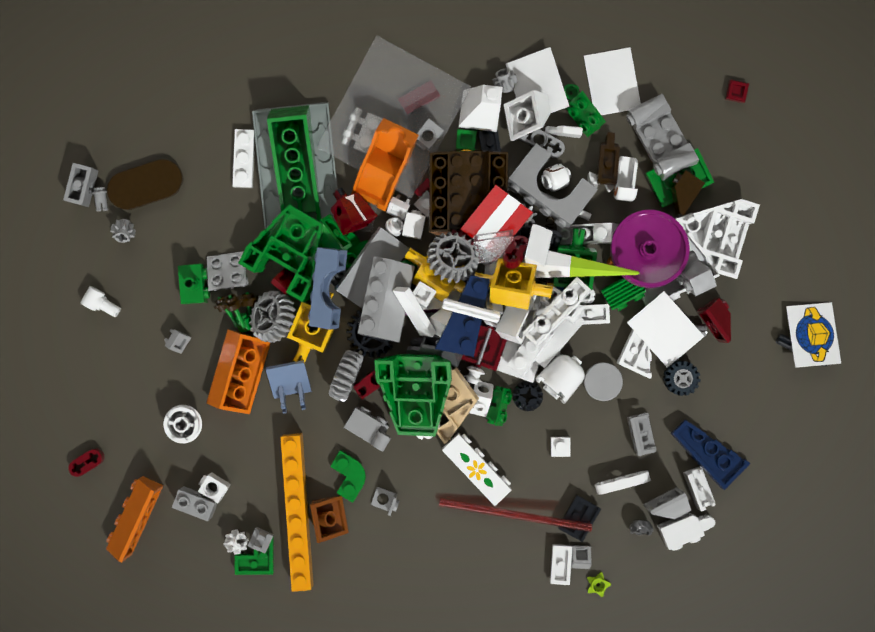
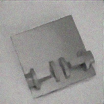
[207,251,249,291]

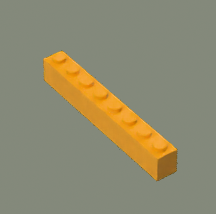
[281,433,313,592]

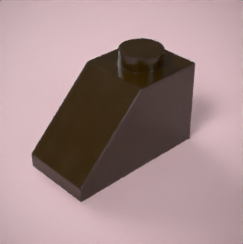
[671,170,705,217]

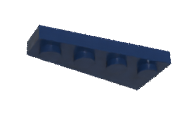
[435,275,490,357]
[670,420,751,490]

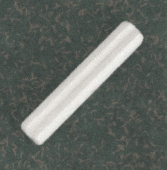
[442,298,500,323]

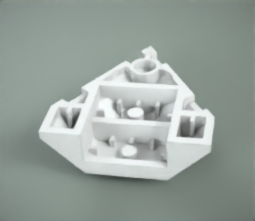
[676,199,760,279]

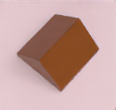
[310,495,349,543]

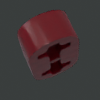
[503,236,529,269]
[68,449,104,477]

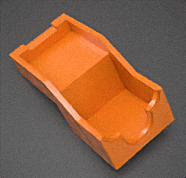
[351,118,419,211]

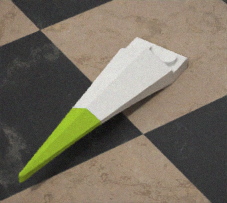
[485,241,640,278]

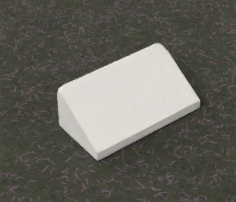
[525,224,553,267]

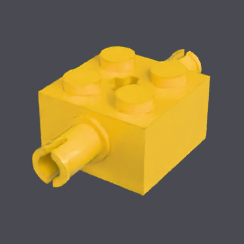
[404,248,466,302]
[474,258,553,310]
[287,292,334,363]

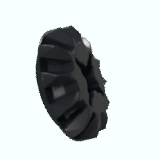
[513,381,543,411]

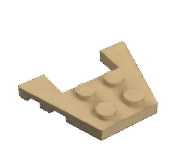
[437,367,479,444]

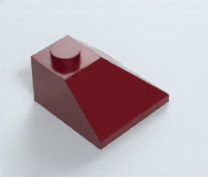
[696,298,731,343]

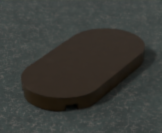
[107,159,183,210]

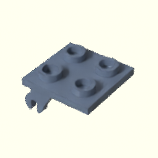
[266,360,312,414]

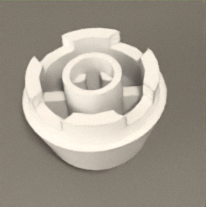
[163,405,202,443]

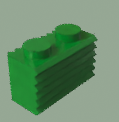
[601,278,647,311]

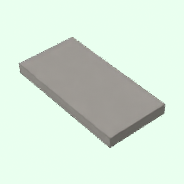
[334,226,410,309]

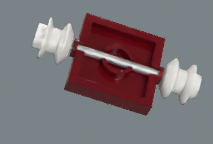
[461,315,507,385]

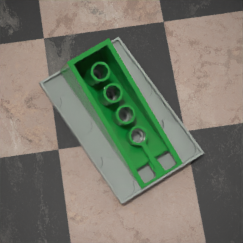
[252,102,338,229]

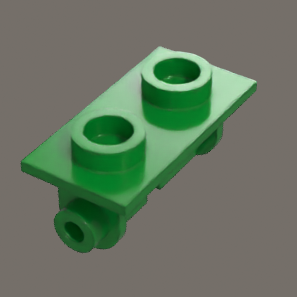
[486,386,512,426]

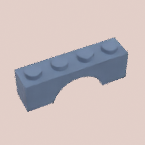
[308,247,347,330]

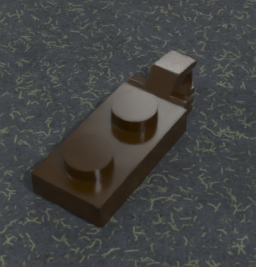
[597,132,620,186]

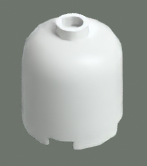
[535,354,585,404]

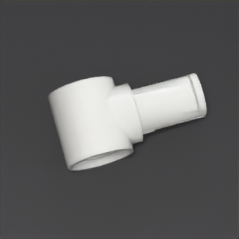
[80,286,121,317]

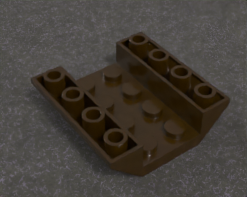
[429,151,508,232]

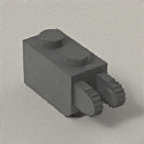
[406,334,463,368]

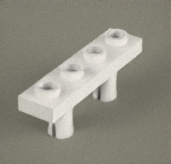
[523,277,591,347]

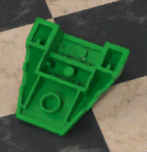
[374,354,452,437]

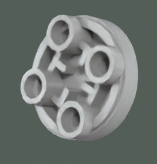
[583,362,623,401]

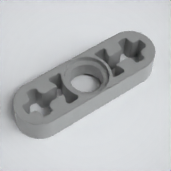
[518,129,565,158]

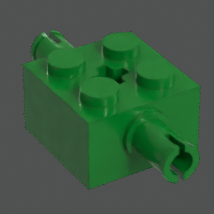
[552,228,597,290]

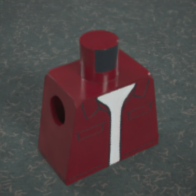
[331,188,377,235]

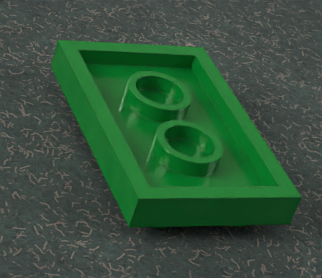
[645,148,714,208]

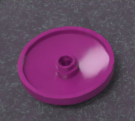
[610,210,690,288]

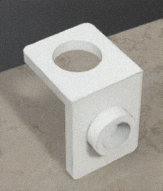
[470,382,494,417]

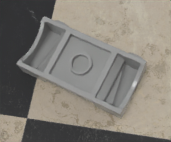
[626,94,699,181]

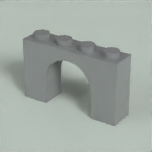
[508,143,598,229]

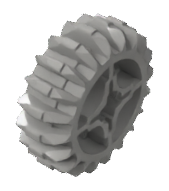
[427,231,479,283]
[249,291,296,343]
[329,350,363,402]

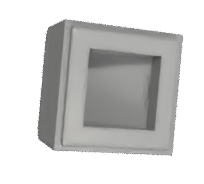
[571,545,592,569]

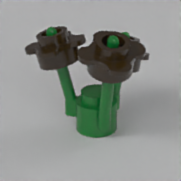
[214,292,259,333]

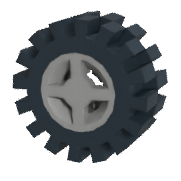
[663,361,701,396]

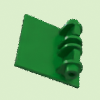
[566,91,606,138]

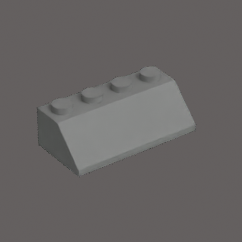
[358,256,415,342]

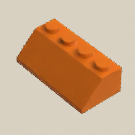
[206,329,270,414]
[106,476,164,563]

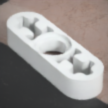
[595,470,651,495]

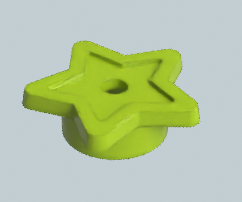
[587,572,611,597]

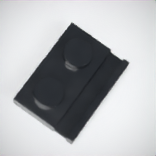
[558,494,601,542]

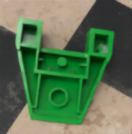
[238,204,323,302]

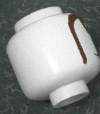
[541,164,571,192]

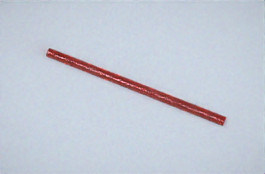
[439,498,592,532]

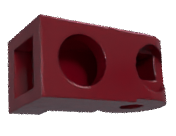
[353,370,380,399]

